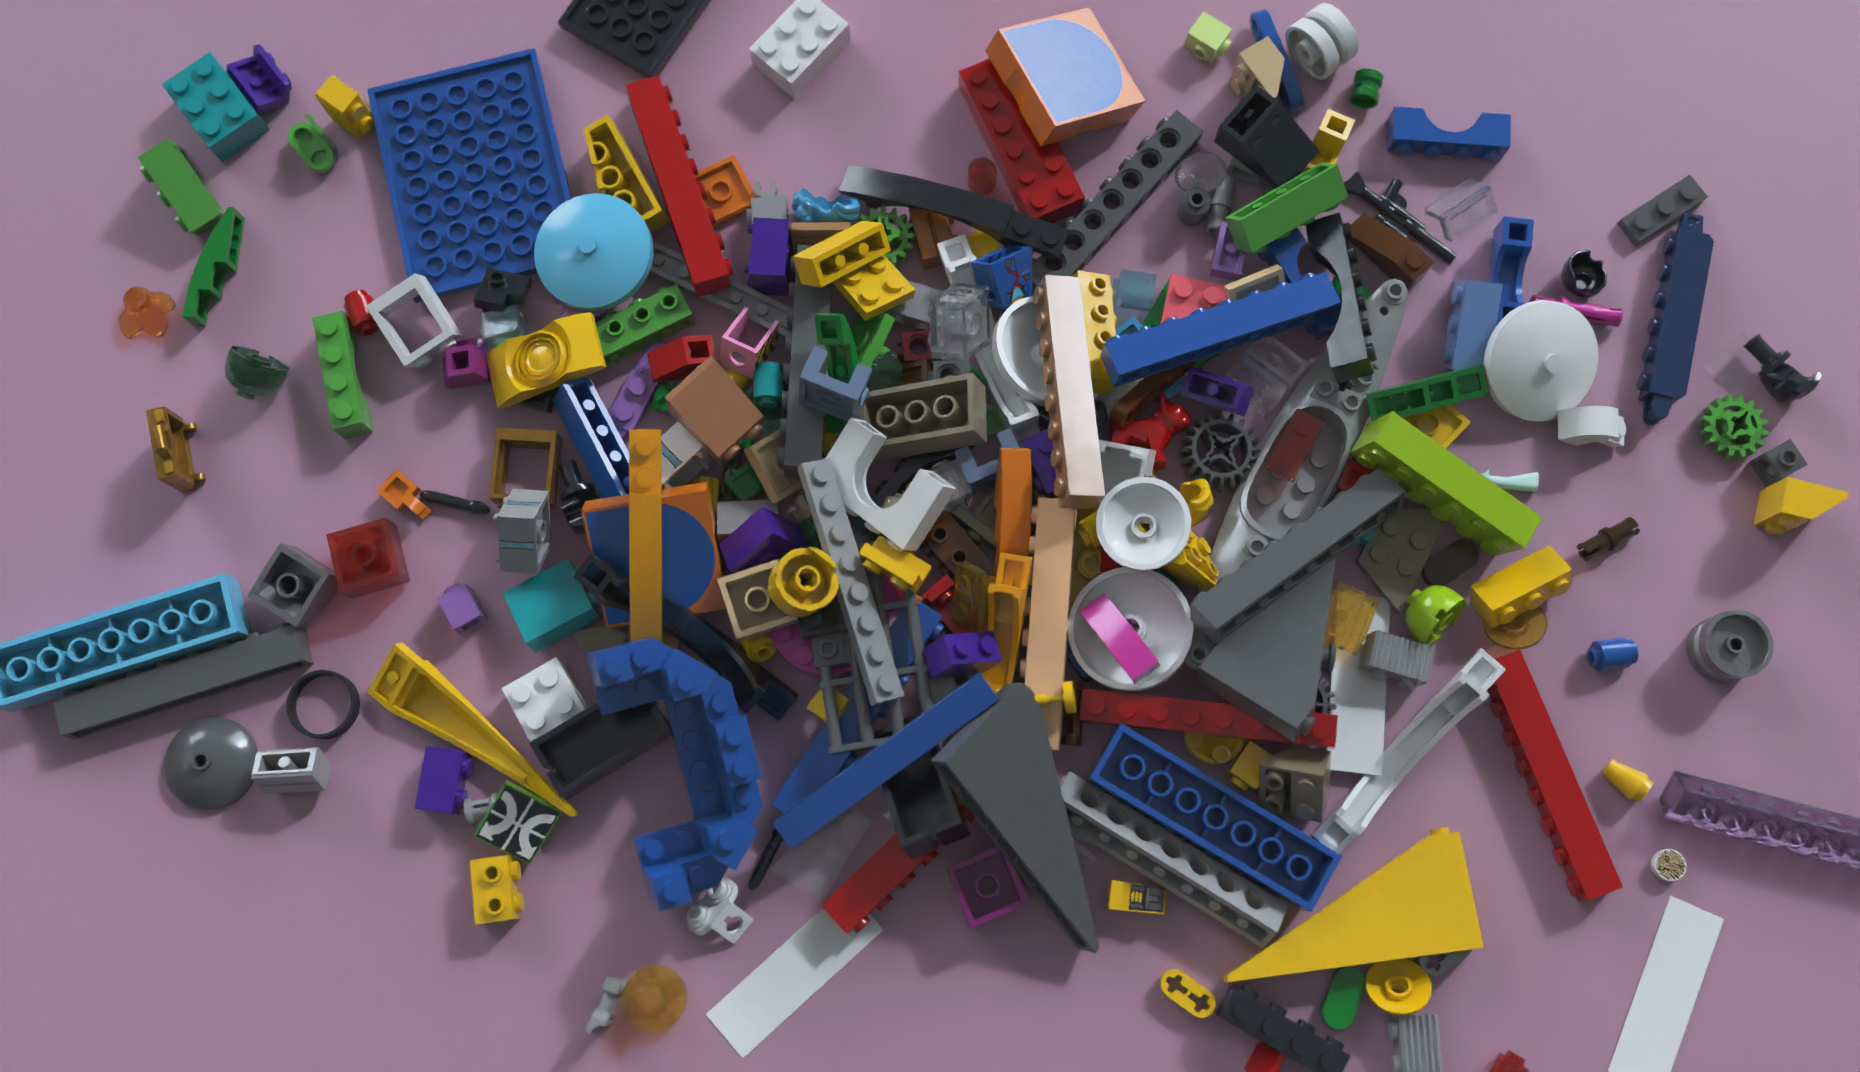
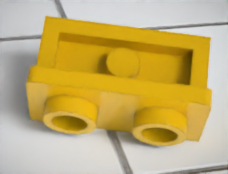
[859,536,931,594]

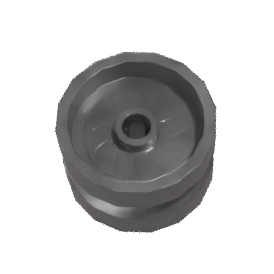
[1687,609,1774,683]

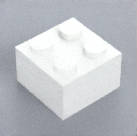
[501,657,588,742]

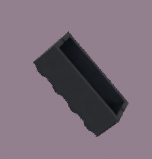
[529,701,672,800]
[870,712,971,859]

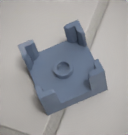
[799,346,872,422]
[953,428,1019,498]

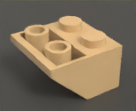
[1230,36,1285,99]

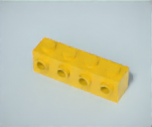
[1072,270,1117,394]

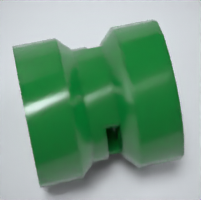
[1349,68,1384,109]

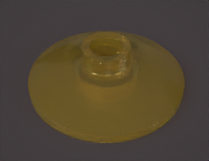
[1483,607,1547,650]

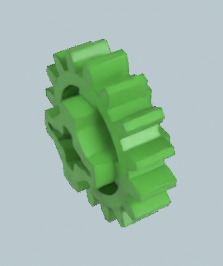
[854,206,915,268]
[1698,394,1769,460]

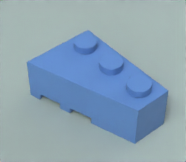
[1443,279,1503,370]

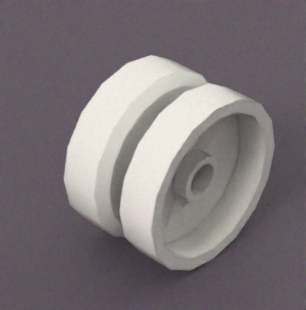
[1285,3,1359,81]

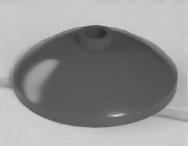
[164,717,258,810]

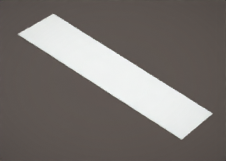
[1327,592,1390,776]
[1608,895,1724,1072]
[706,909,883,1058]

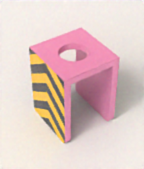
[718,306,780,379]

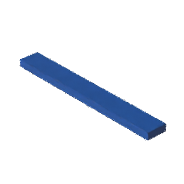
[772,672,999,849]

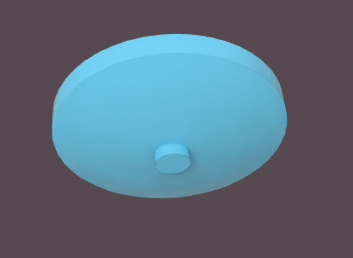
[534,193,653,311]

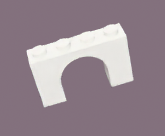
[825,418,956,552]

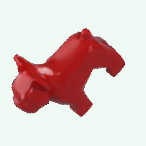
[1109,393,1191,470]

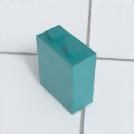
[503,558,601,653]

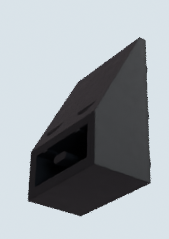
[1214,85,1320,188]

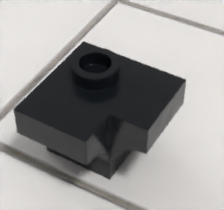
[473,268,532,319]

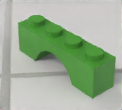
[312,311,373,439]

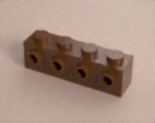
[919,510,996,627]

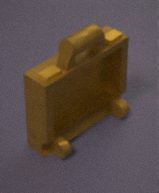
[146,406,206,493]

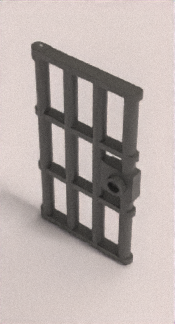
[811,541,933,755]

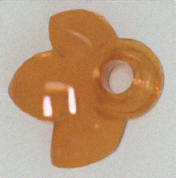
[119,287,176,339]

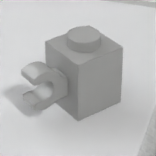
[746,181,789,225]

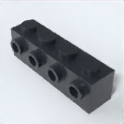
[1215,985,1351,1072]

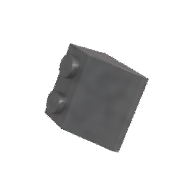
[247,543,345,628]

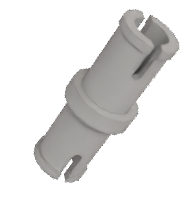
[1205,176,1236,237]

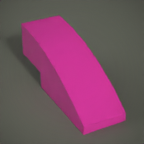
[1079,593,1160,684]

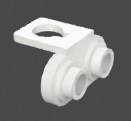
[687,878,753,944]

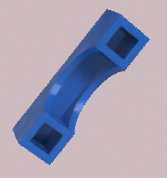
[1387,106,1511,161]
[1489,216,1534,326]
[1257,227,1342,340]

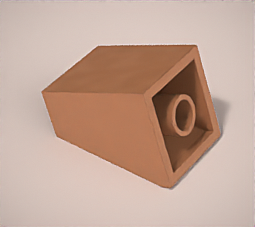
[665,356,764,464]

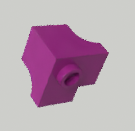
[443,336,491,389]

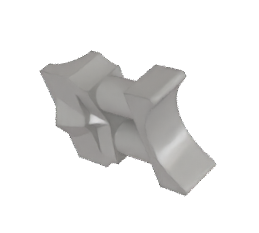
[586,976,628,1034]

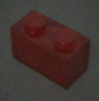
[1266,408,1325,483]

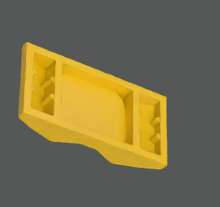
[486,312,606,410]

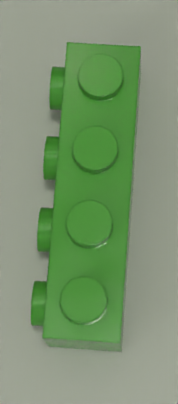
[1225,162,1348,254]
[590,284,696,375]

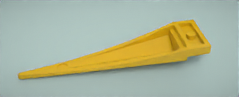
[367,642,578,817]

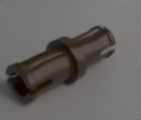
[1577,517,1640,561]

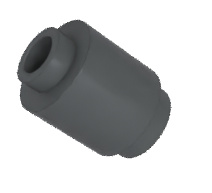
[1178,187,1211,225]

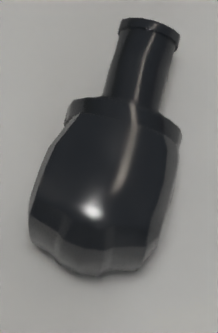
[1743,334,1822,403]
[558,460,600,534]

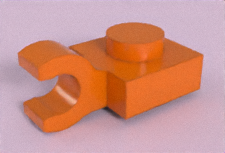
[376,469,432,520]

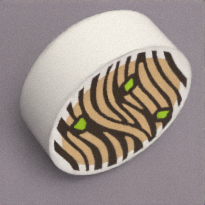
[1650,849,1686,881]

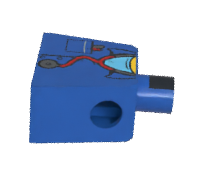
[970,244,1033,316]

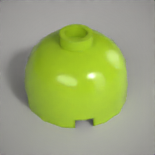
[1406,585,1467,646]

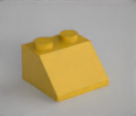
[1754,477,1849,535]

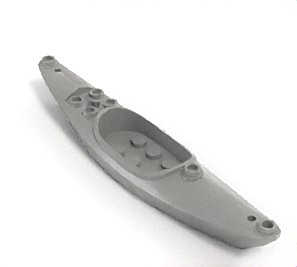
[1185,279,1408,670]

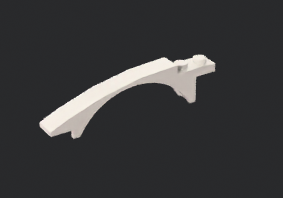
[937,234,1040,448]
[1313,648,1506,854]

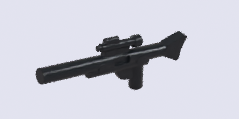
[1344,172,1457,264]

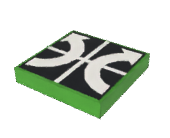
[474,780,562,865]

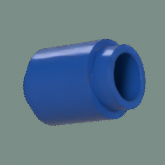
[1587,637,1638,672]

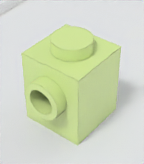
[1184,11,1232,64]

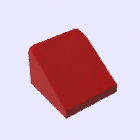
[1245,1042,1285,1072]

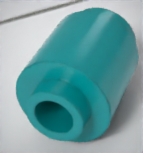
[753,362,784,408]

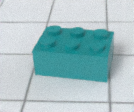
[161,52,270,162]

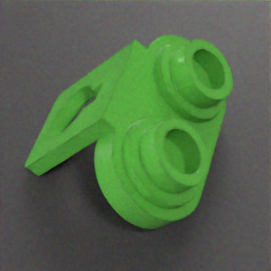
[288,113,336,173]

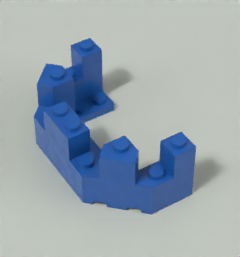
[585,637,763,912]

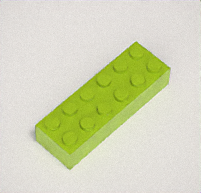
[1350,411,1543,556]

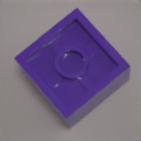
[744,217,793,296]
[719,506,810,573]

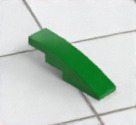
[182,207,245,327]
[1366,364,1489,421]

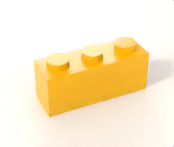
[792,221,891,287]
[1470,545,1573,628]

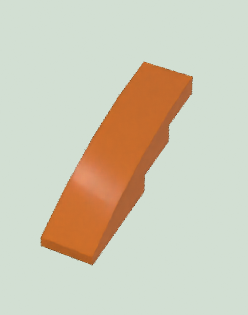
[993,448,1032,576]

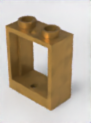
[489,427,563,509]

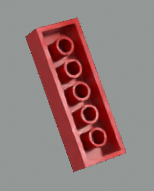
[958,59,1085,224]

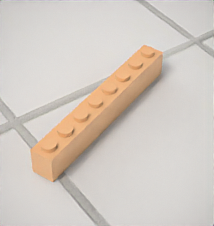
[1020,497,1077,750]

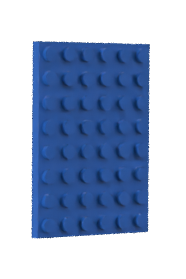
[367,48,572,303]

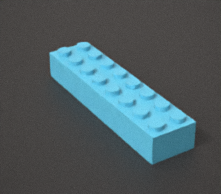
[0,573,251,712]

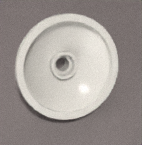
[1096,477,1191,571]

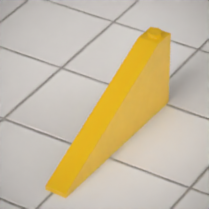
[1223,827,1484,983]

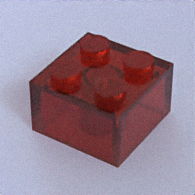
[326,517,410,599]

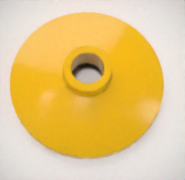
[1365,958,1432,1015]

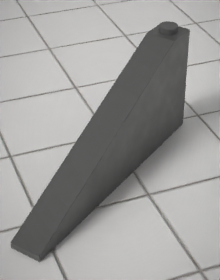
[1198,557,1336,743]
[930,683,1100,953]

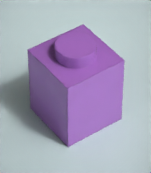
[437,583,488,634]

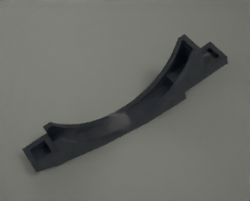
[838,165,1069,260]
[573,552,799,721]

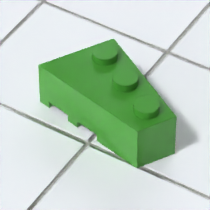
[137,138,224,236]

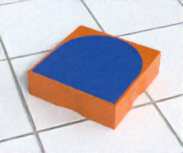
[985,7,1145,147]
[581,482,727,628]

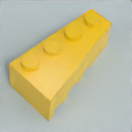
[583,114,671,233]

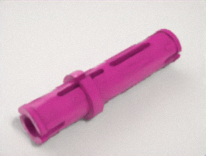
[1529,295,1623,327]

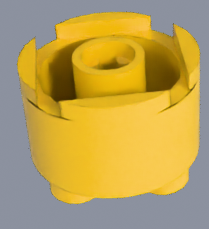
[767,547,839,618]

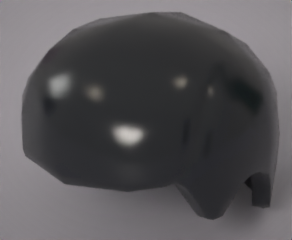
[1561,250,1608,298]

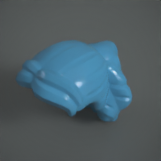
[791,188,861,224]

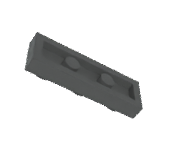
[1617,175,1708,246]

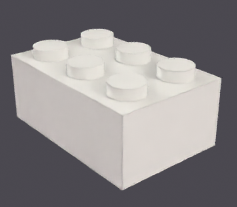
[749,0,851,99]

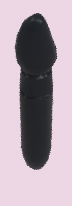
[419,490,490,514]
[748,828,784,890]

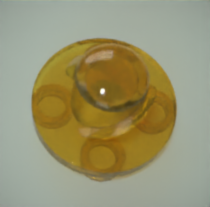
[622,965,687,1031]

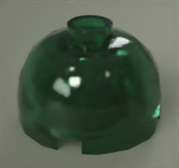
[224,345,289,400]

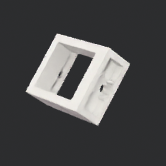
[366,274,463,369]

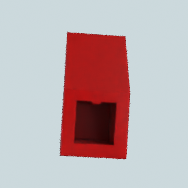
[647,335,717,382]

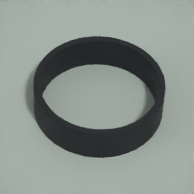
[286,670,360,739]

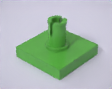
[851,313,898,368]

